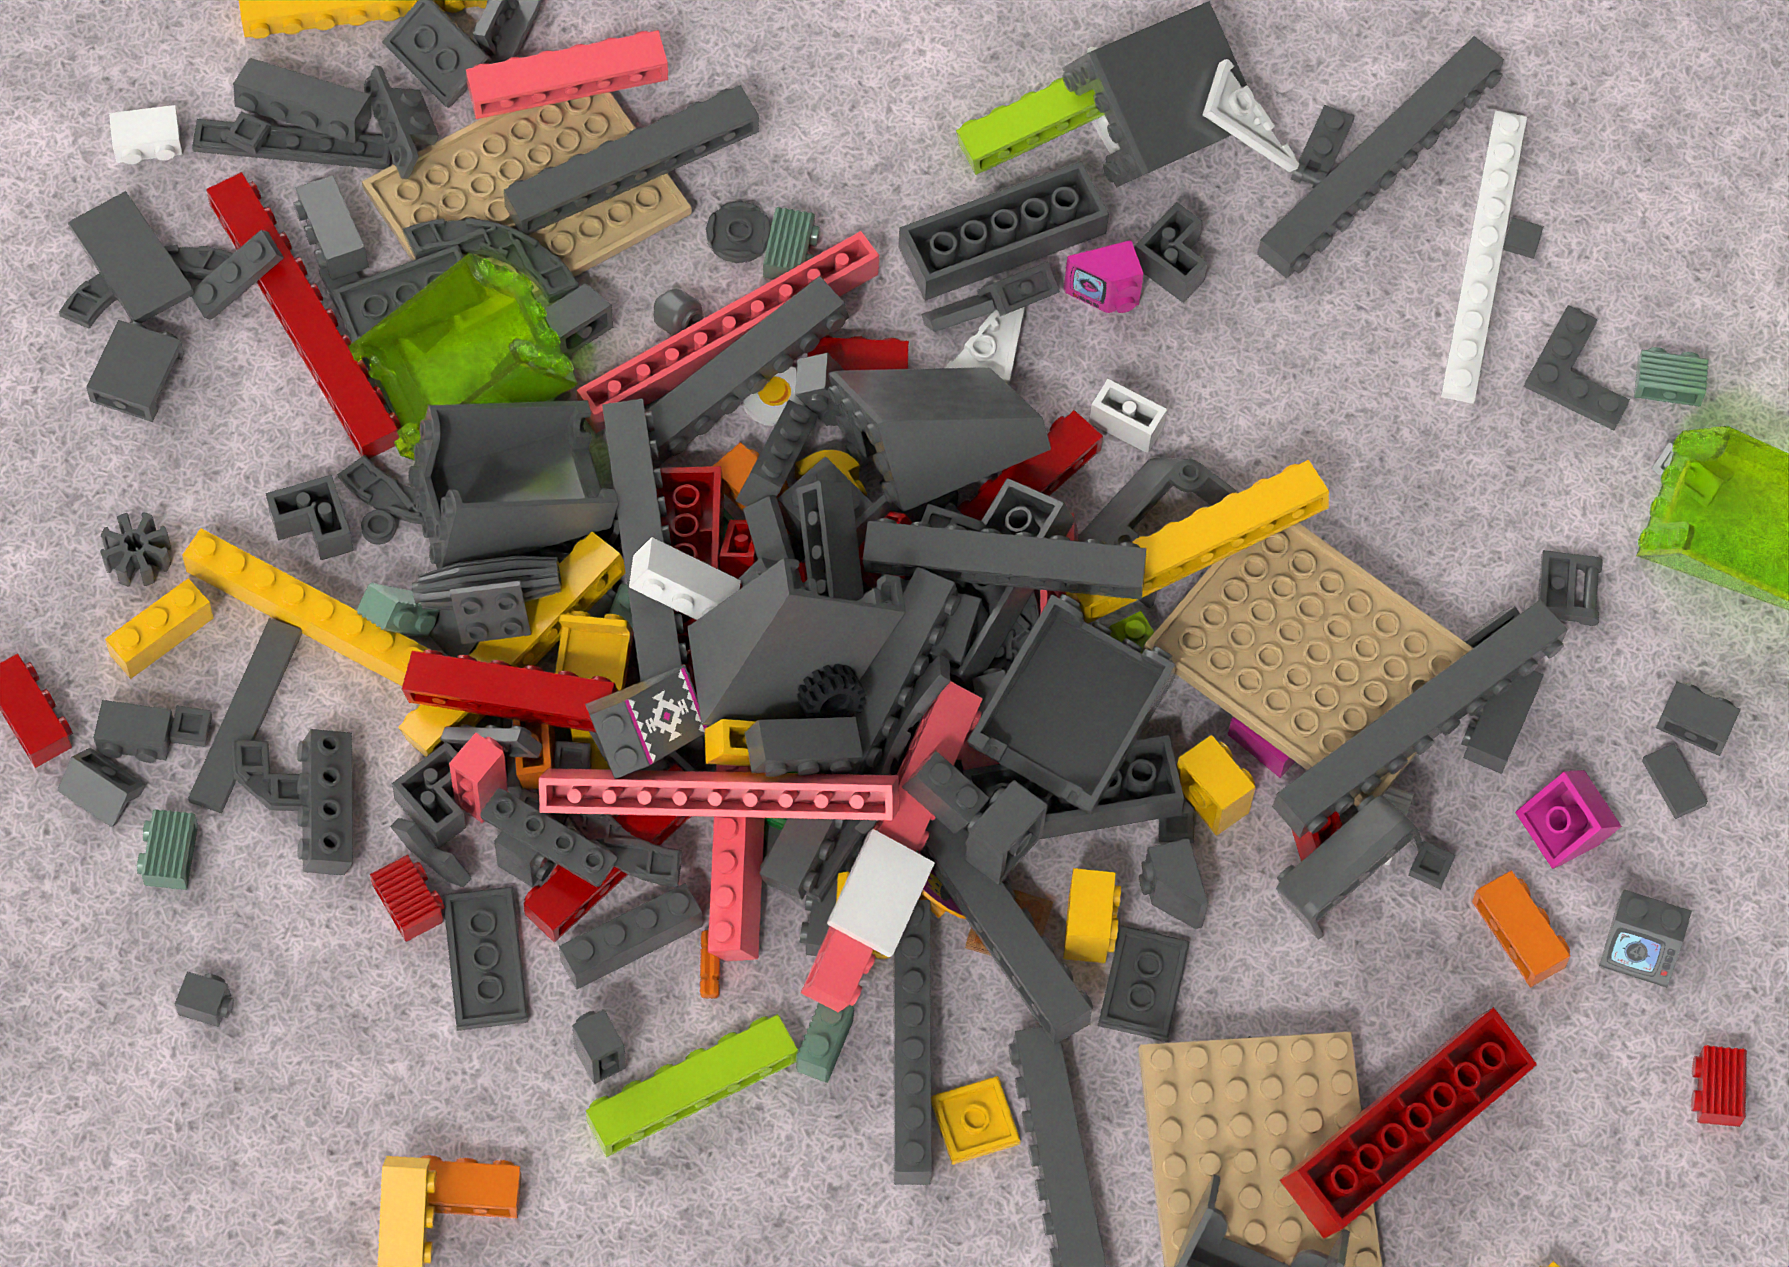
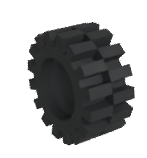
[797,664,867,719]

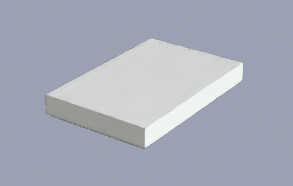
[827,829,935,957]

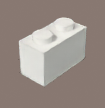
[109,105,182,164]
[1089,379,1167,453]

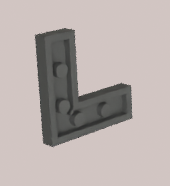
[1524,305,1630,431]

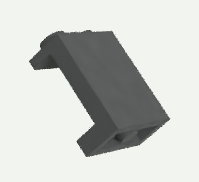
[86,320,184,422]

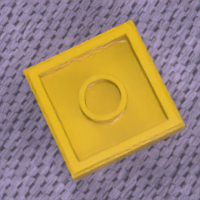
[931,1076,1021,1165]

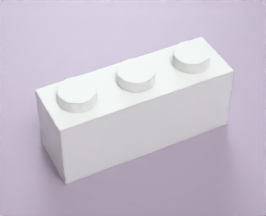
[629,537,741,620]

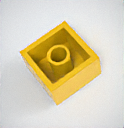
[1177,735,1256,836]
[1063,868,1121,963]

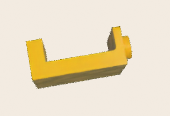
[555,611,634,691]

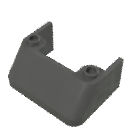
[1078,457,1239,609]
[1276,795,1424,940]
[1174,1174,1350,1267]

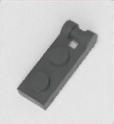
[1291,105,1355,188]

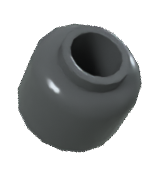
[653,289,704,336]

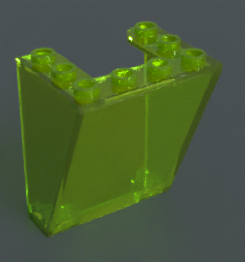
[348,253,578,461]
[1636,426,1789,611]

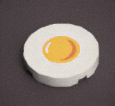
[742,366,806,426]

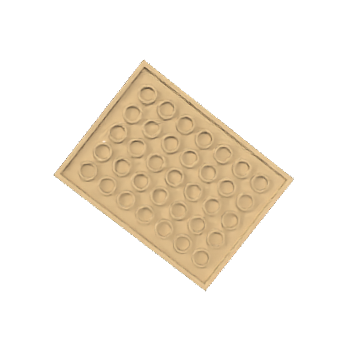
[362,92,692,337]
[1143,523,1473,807]
[1138,1031,1382,1267]

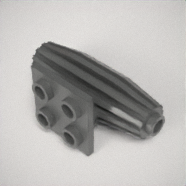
[412,556,562,644]

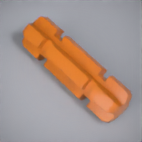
[700,930,720,999]

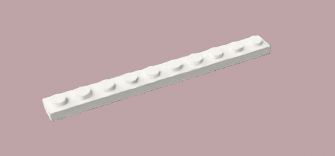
[1441,110,1527,404]

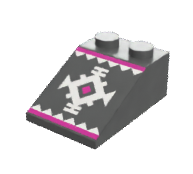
[585,665,709,779]

